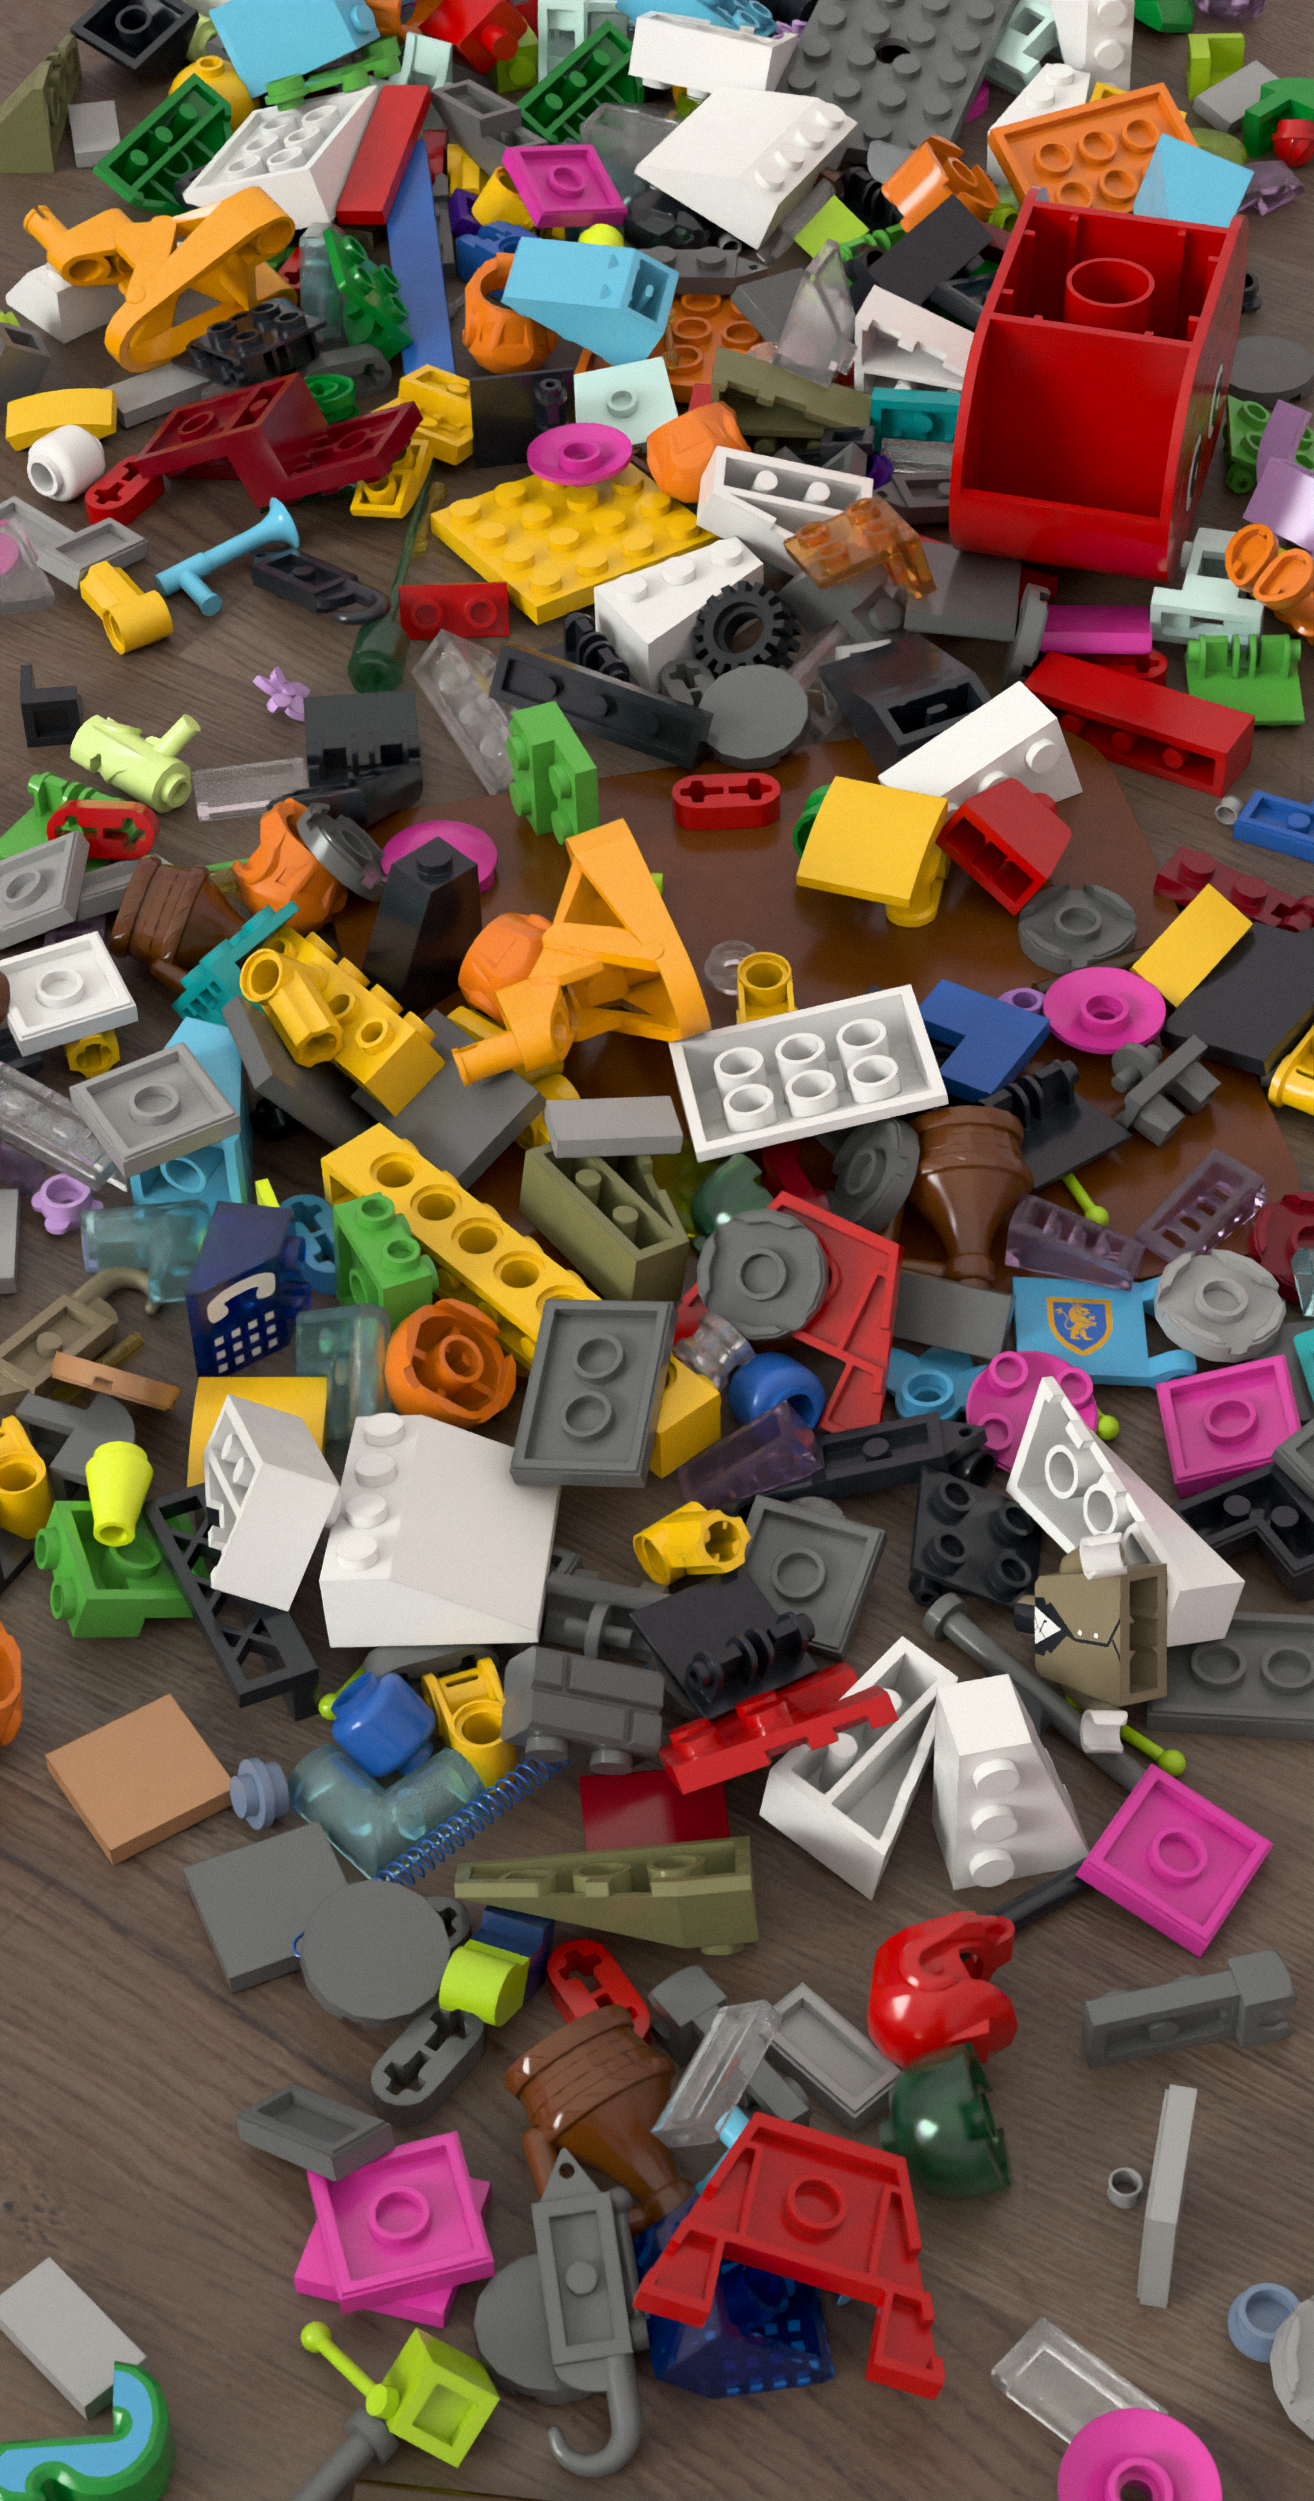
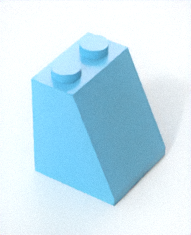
[208,0,381,99]
[1133,133,1254,228]
[130,1017,254,1226]

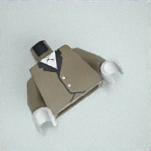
[1013,1532,1167,1754]

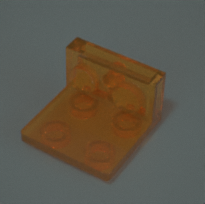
[783,495,937,599]

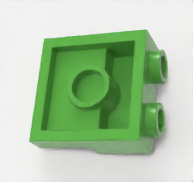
[506,701,600,845]
[333,1191,439,1375]
[35,1501,211,1638]

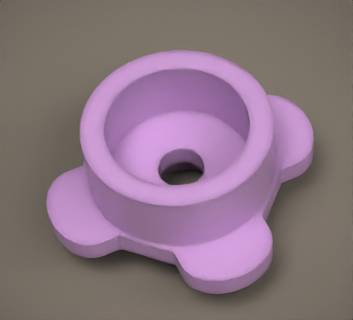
[31,1173,104,1235]

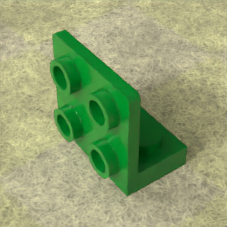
[322,226,413,375]

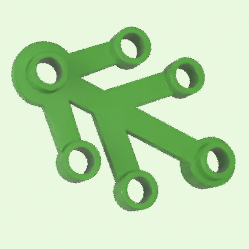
[264,35,402,112]

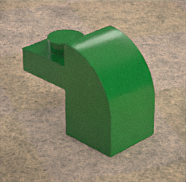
[1242,77,1314,159]

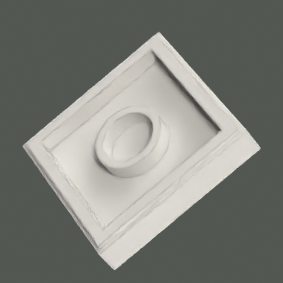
[0,931,139,1057]

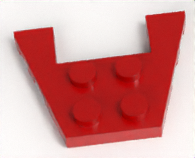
[671,1190,904,1433]
[658,1661,899,1795]
[632,2111,945,2400]

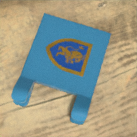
[1011,1276,1197,1391]

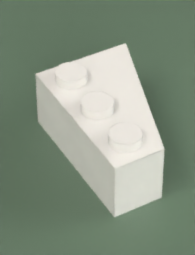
[628,11,798,99]
[877,681,1083,825]
[759,1636,959,1901]

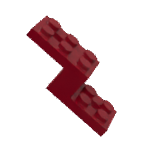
[134,372,423,509]

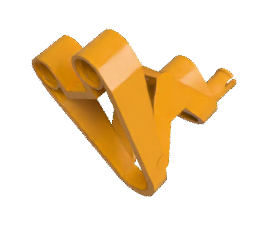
[23,186,298,373]
[451,818,712,1088]

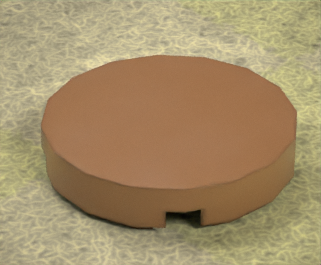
[50,1351,182,1413]

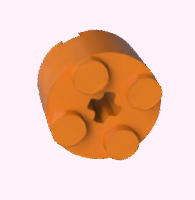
[881,135,1000,233]

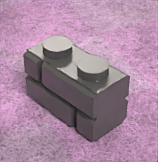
[500,1645,665,1775]

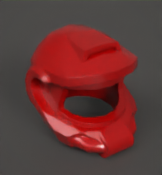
[866,1911,1018,2072]

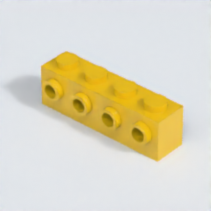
[241,923,446,1117]

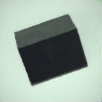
[69,0,199,78]

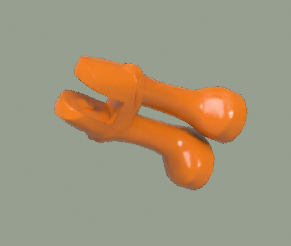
[1225,523,1314,647]

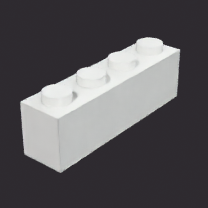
[1049,0,1135,102]
[1006,1376,1245,1647]

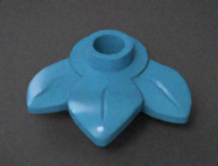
[886,1346,987,1421]

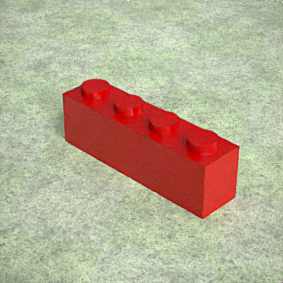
[1023,650,1255,799]

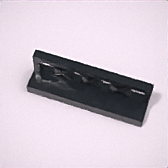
[488,641,715,770]
[142,1482,320,1722]

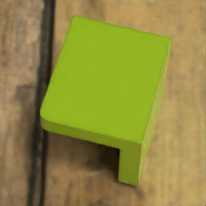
[1185,33,1245,100]
[794,195,870,267]
[381,2327,500,2468]

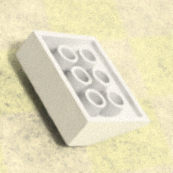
[182,85,380,232]
[634,85,858,250]
[668,984,949,1162]
[319,1413,562,1648]

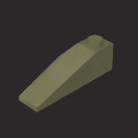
[0,34,82,174]
[454,1836,759,1955]

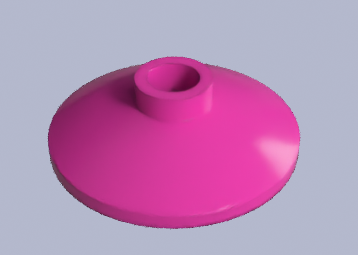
[527,423,633,487]
[1043,967,1166,1054]
[1057,2408,1222,2501]

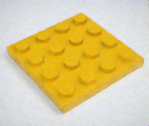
[430,462,721,625]

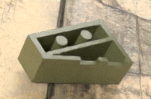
[711,346,872,453]
[519,1142,690,1303]

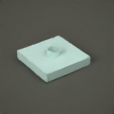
[574,356,678,454]

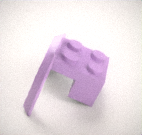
[1242,400,1314,559]

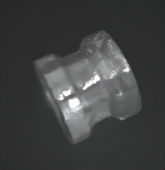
[672,1310,755,1392]

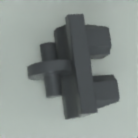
[1111,1034,1221,1147]
[543,1568,671,1662]

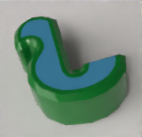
[0,2361,175,2501]

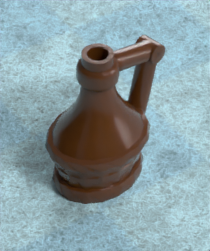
[108,854,274,995]
[877,1105,1035,1289]
[503,2004,701,2245]

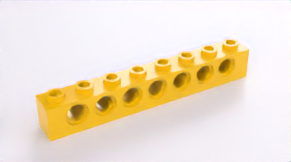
[321,1122,721,1479]

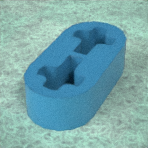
[280,1194,336,1295]

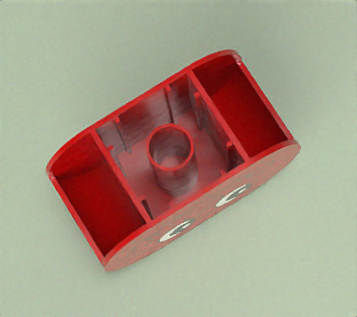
[949,186,1249,584]

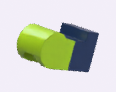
[439,1905,555,2027]

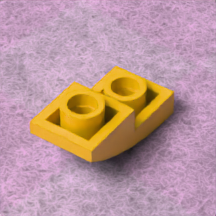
[6,388,117,452]
[350,439,435,519]
[1129,883,1253,1010]

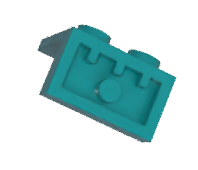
[871,387,961,460]
[171,900,300,1027]

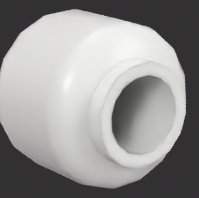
[27,424,105,502]

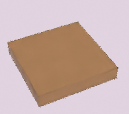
[45,1693,232,1866]

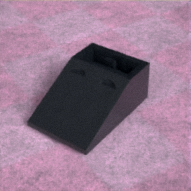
[818,634,993,773]

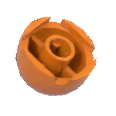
[382,1298,516,1431]

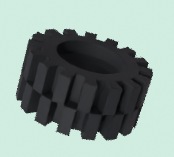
[693,581,802,677]

